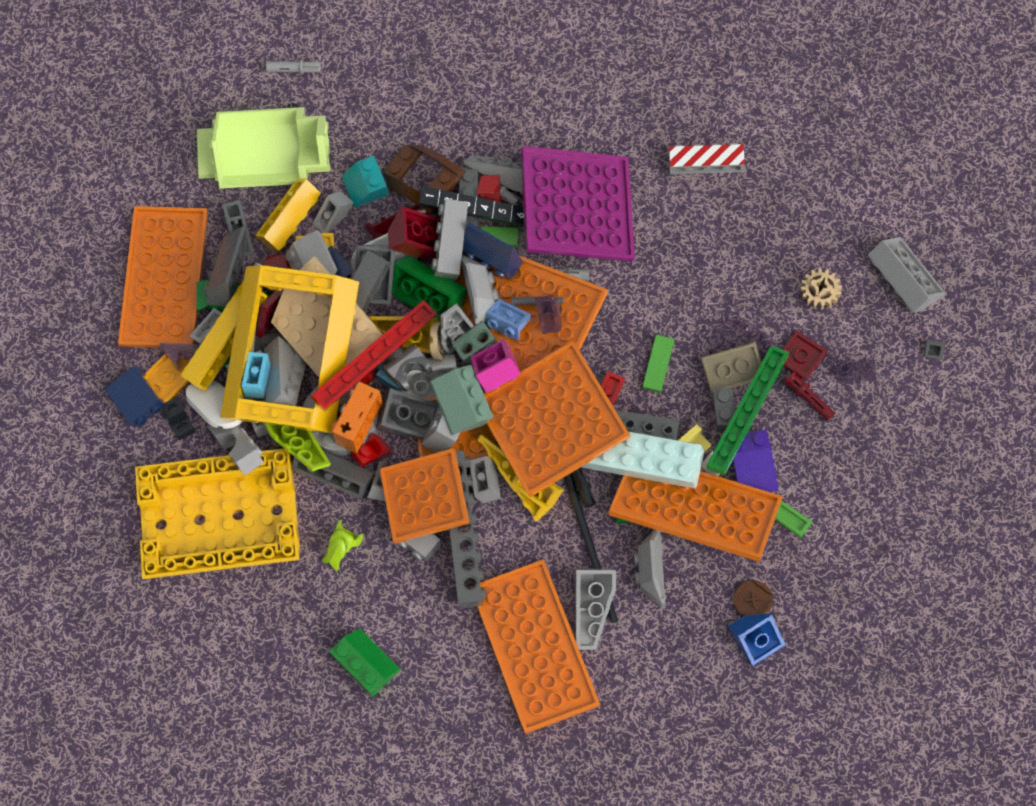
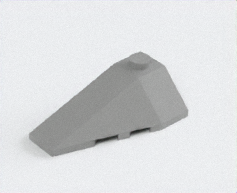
[464,156,523,195]

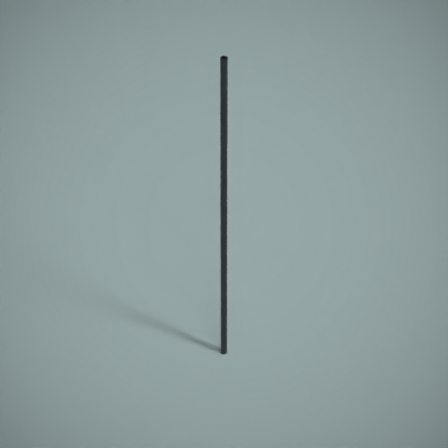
[564,474,618,623]

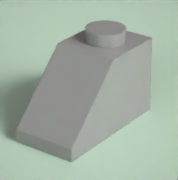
[312,191,354,233]

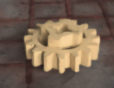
[800,268,842,310]

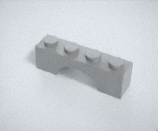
[208,425,264,476]

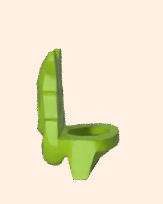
[322,519,364,571]

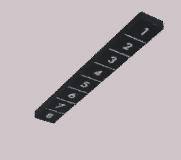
[418,186,524,227]

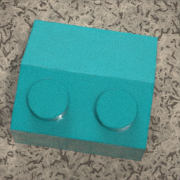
[342,156,389,208]

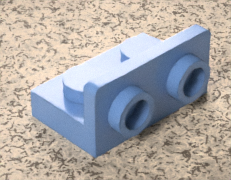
[486,299,531,341]

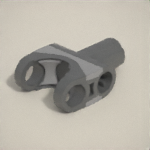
[382,344,433,392]

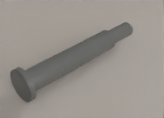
[512,296,564,307]

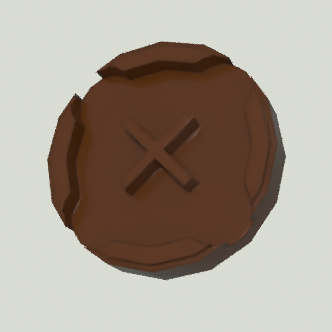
[733,581,773,617]

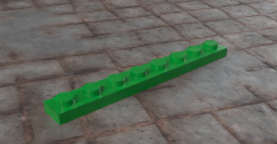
[706,346,789,476]

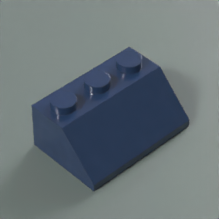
[463,222,523,280]

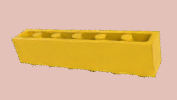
[180,280,269,392]

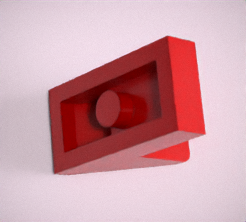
[477,175,501,202]
[350,433,392,467]

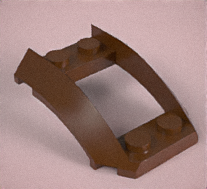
[384,145,465,215]

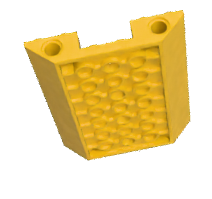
[135,448,300,579]

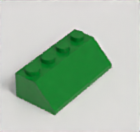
[392,256,467,322]

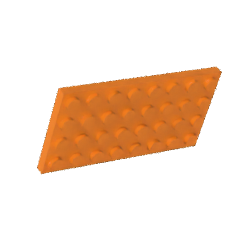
[118,206,209,349]
[609,471,783,562]
[470,559,600,734]

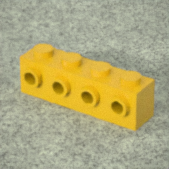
[255,178,321,251]

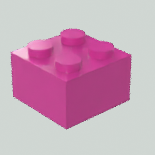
[471,339,521,393]

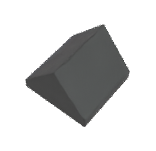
[923,339,946,360]

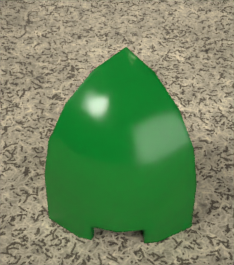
[197,280,209,311]

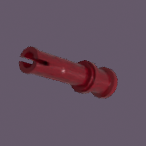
[784,371,836,421]

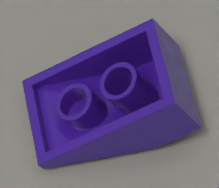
[732,429,779,492]

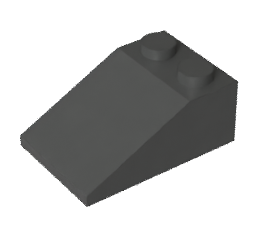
[376,388,439,440]

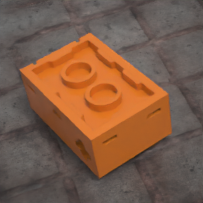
[331,382,383,453]

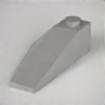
[441,304,475,355]
[574,568,616,650]

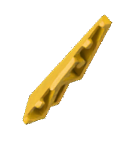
[478,435,564,521]

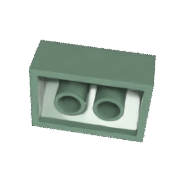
[429,365,494,435]

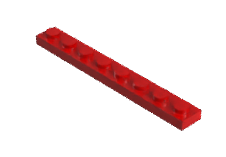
[311,300,437,411]

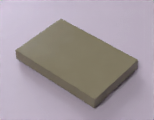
[700,342,762,395]

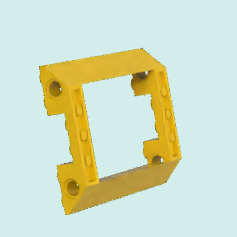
[220,265,359,434]

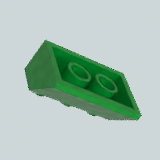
[329,629,401,698]

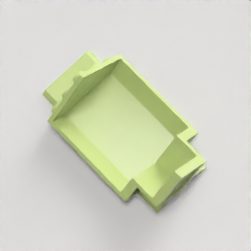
[197,107,330,189]

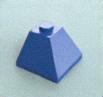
[728,613,786,666]

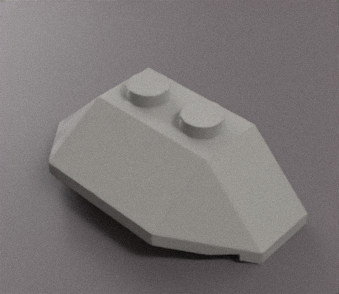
[461,255,499,326]
[634,529,666,608]

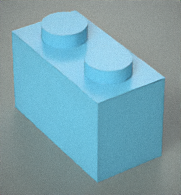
[242,352,271,399]

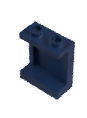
[105,365,165,427]

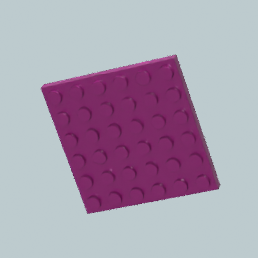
[521,146,635,262]

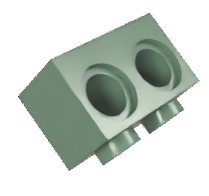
[452,322,497,366]

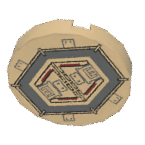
[430,322,446,360]

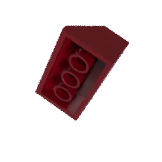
[388,207,441,262]

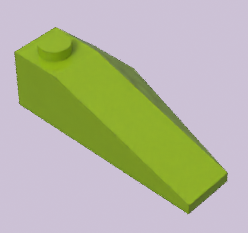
[263,422,330,471]

